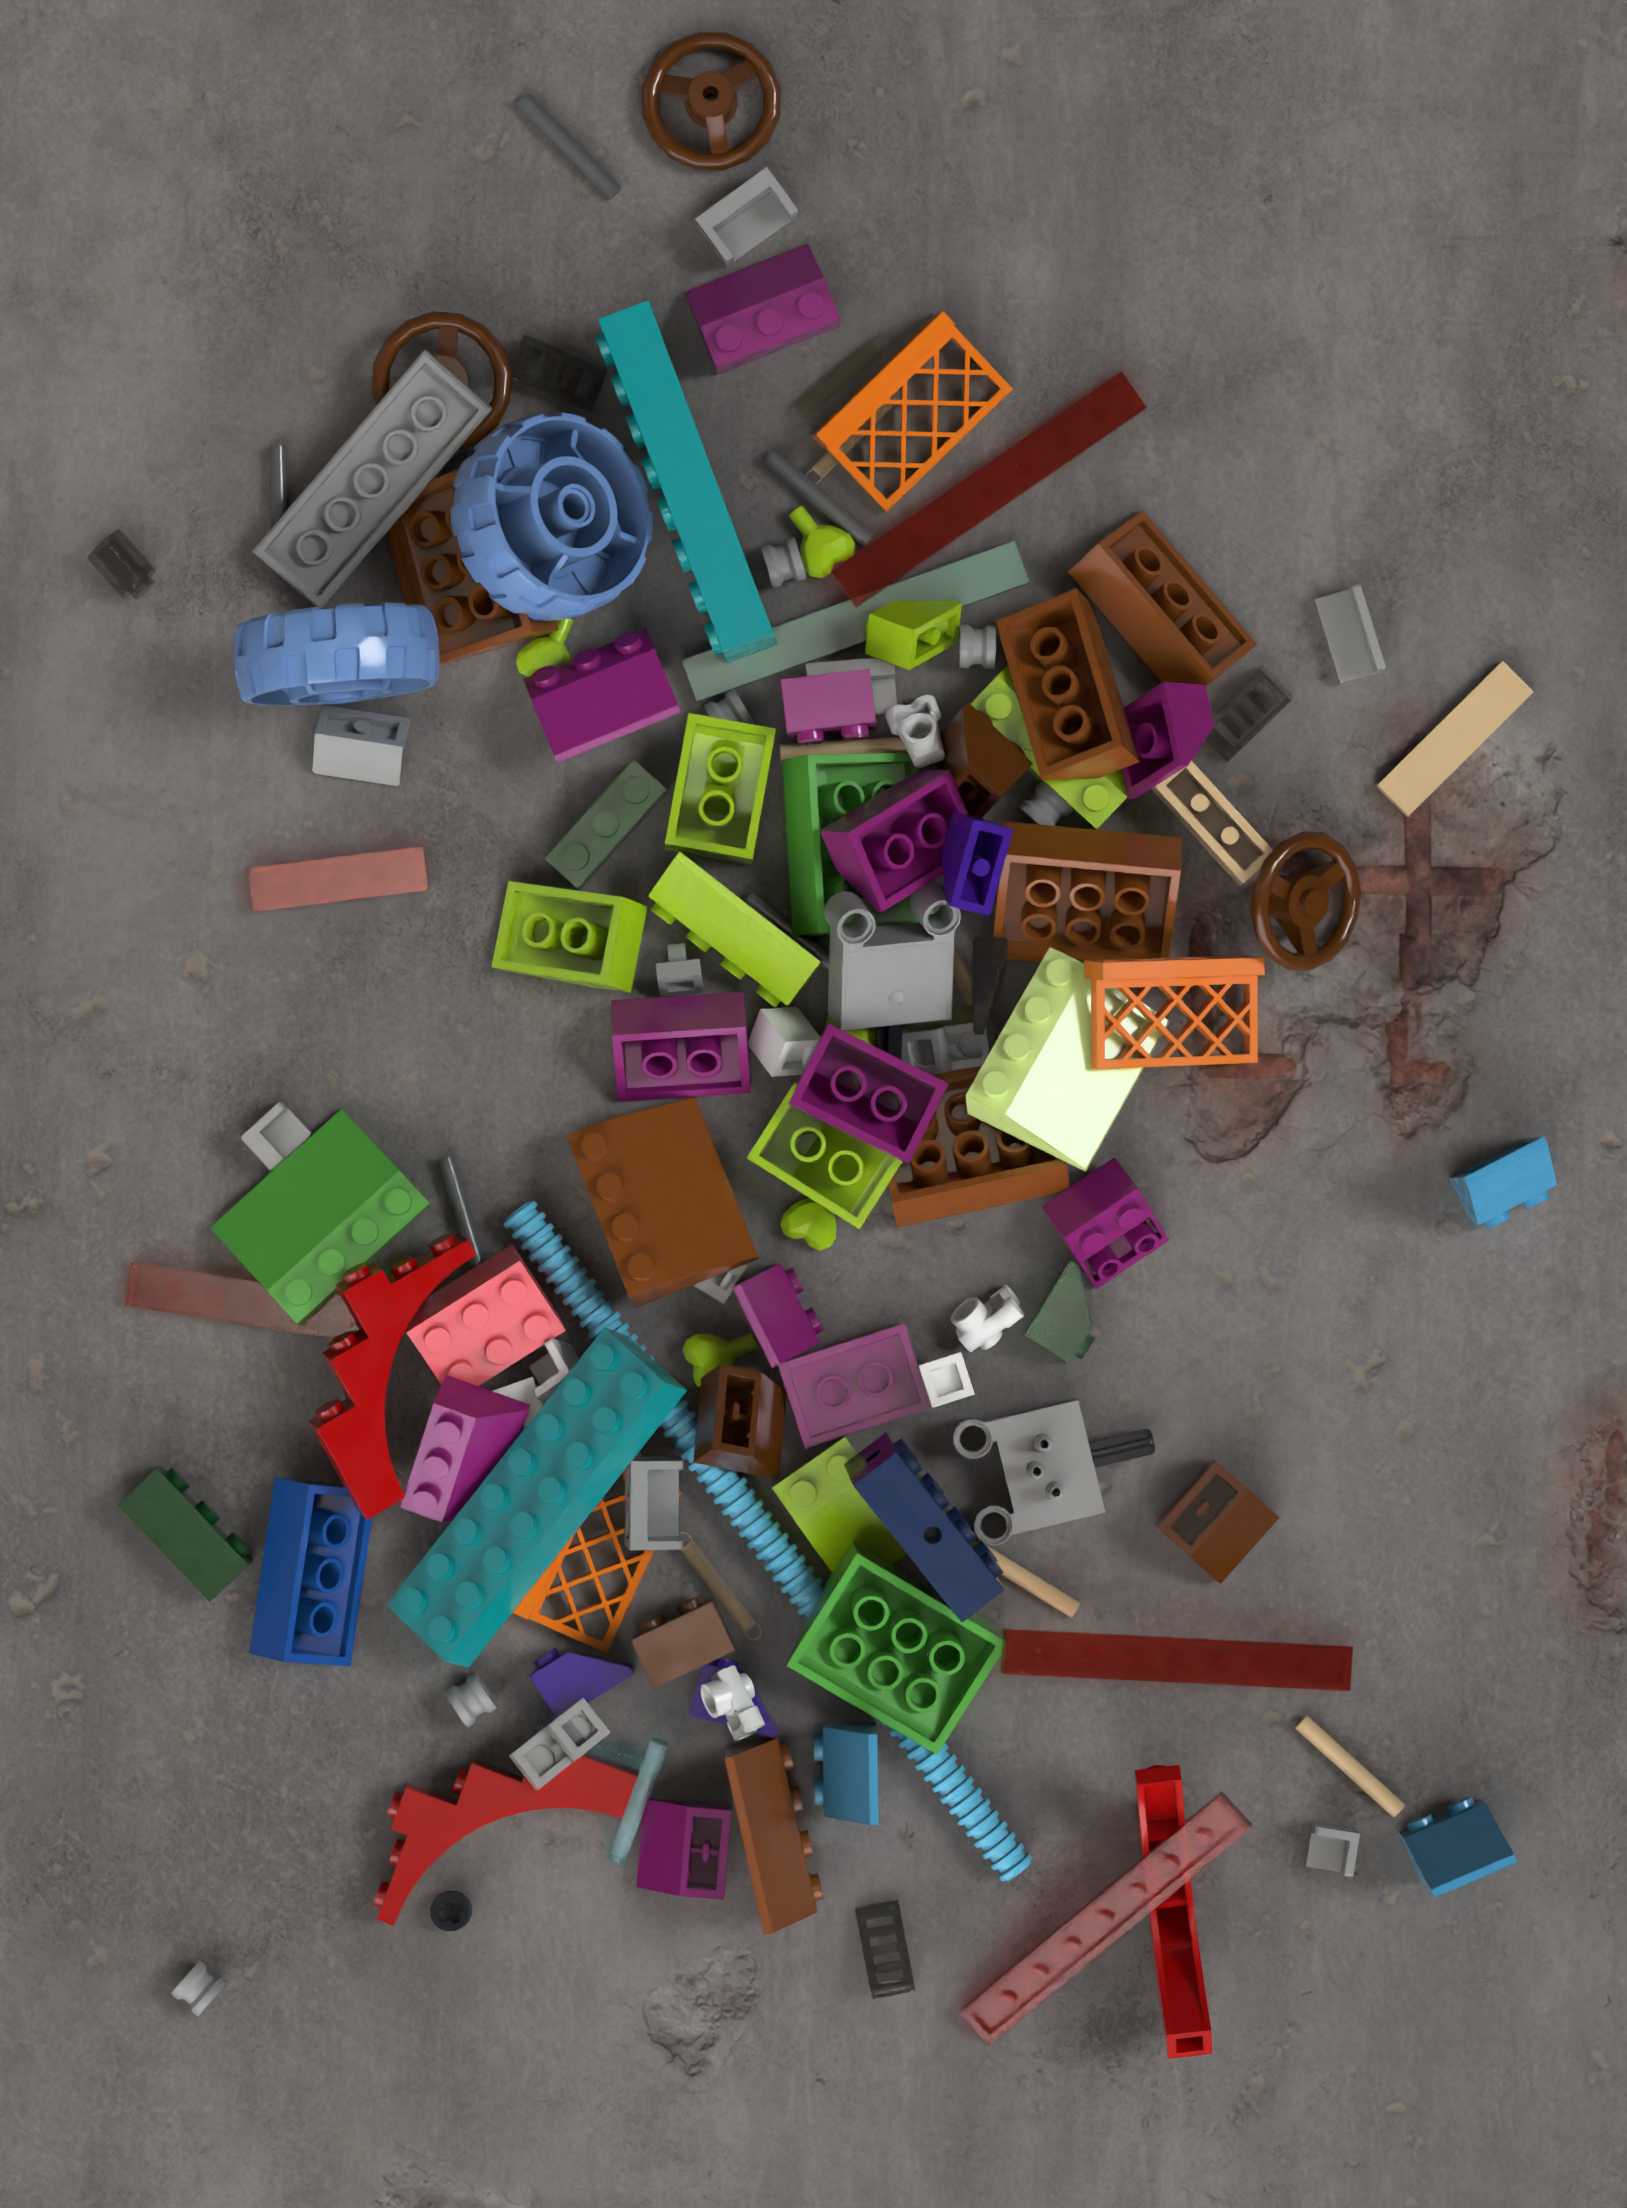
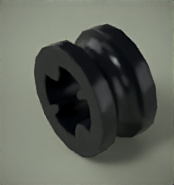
[430,1891,472,1931]

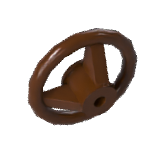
[642,32,781,171]
[371,311,512,451]
[1251,831,1361,971]

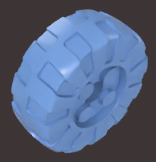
[450,412,653,621]
[233,602,440,706]

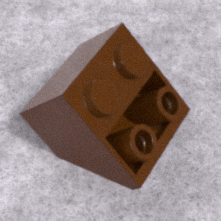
[936,702,1033,818]
[693,1364,787,1479]
[1154,1458,1279,1584]
[631,1595,736,1689]

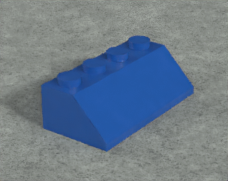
[249,1477,372,1666]

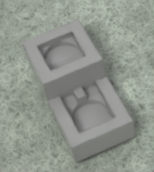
[901,1019,996,1075]
[509,1698,611,1791]

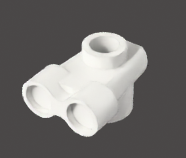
[885,695,945,768]
[951,1285,1024,1352]
[700,1665,765,1741]

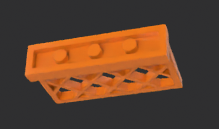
[811,311,1013,512]
[1084,955,1265,1069]
[512,1470,681,1653]

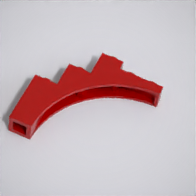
[308,1233,476,1520]
[373,1753,639,1925]
[1135,1765,1213,2059]

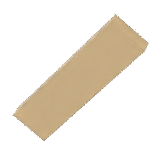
[1376,661,1534,817]

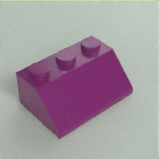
[685,244,840,375]
[523,628,681,763]
[820,769,968,912]
[611,992,751,1102]
[788,1023,948,1164]
[400,1375,530,1522]

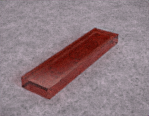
[247,846,429,912]

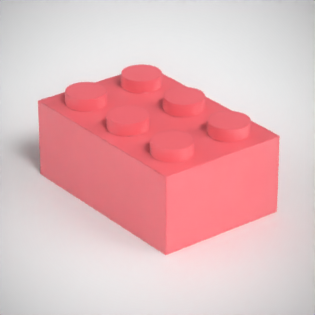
[406,1244,566,1386]

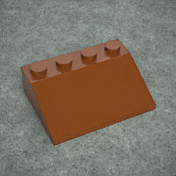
[386,470,559,665]
[990,821,1182,963]
[887,1066,1070,1228]
[566,1097,759,1308]
[724,1734,824,1935]

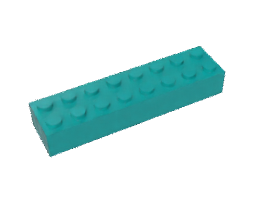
[594,300,777,663]
[387,1327,687,1667]

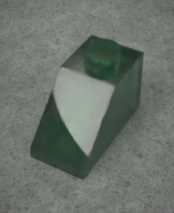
[1023,1259,1095,1363]

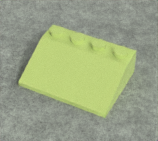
[966,947,1169,1172]

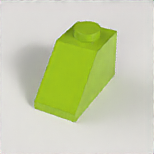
[865,600,962,670]

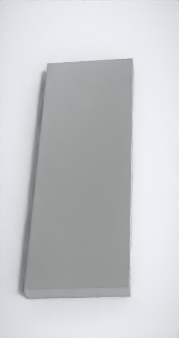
[252,350,493,609]

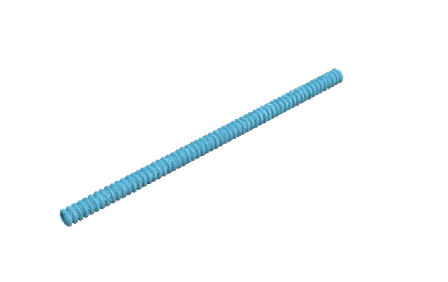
[503,1201,1033,1882]

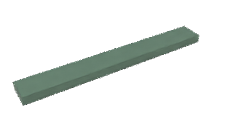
[682,541,1030,703]

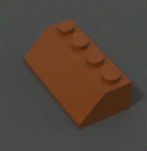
[1068,510,1257,688]
[995,588,1140,780]

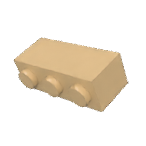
[1151,760,1273,886]

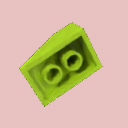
[665,713,776,865]
[491,881,648,993]
[747,1083,903,1229]
[772,1436,907,1573]

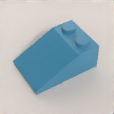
[1449,1136,1557,1229]
[814,1722,879,1825]
[1399,1796,1517,1898]

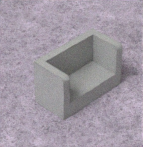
[695,167,798,268]
[625,1456,683,1550]

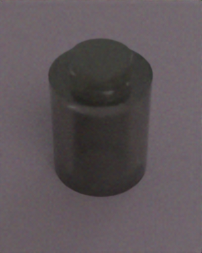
[87,530,156,600]

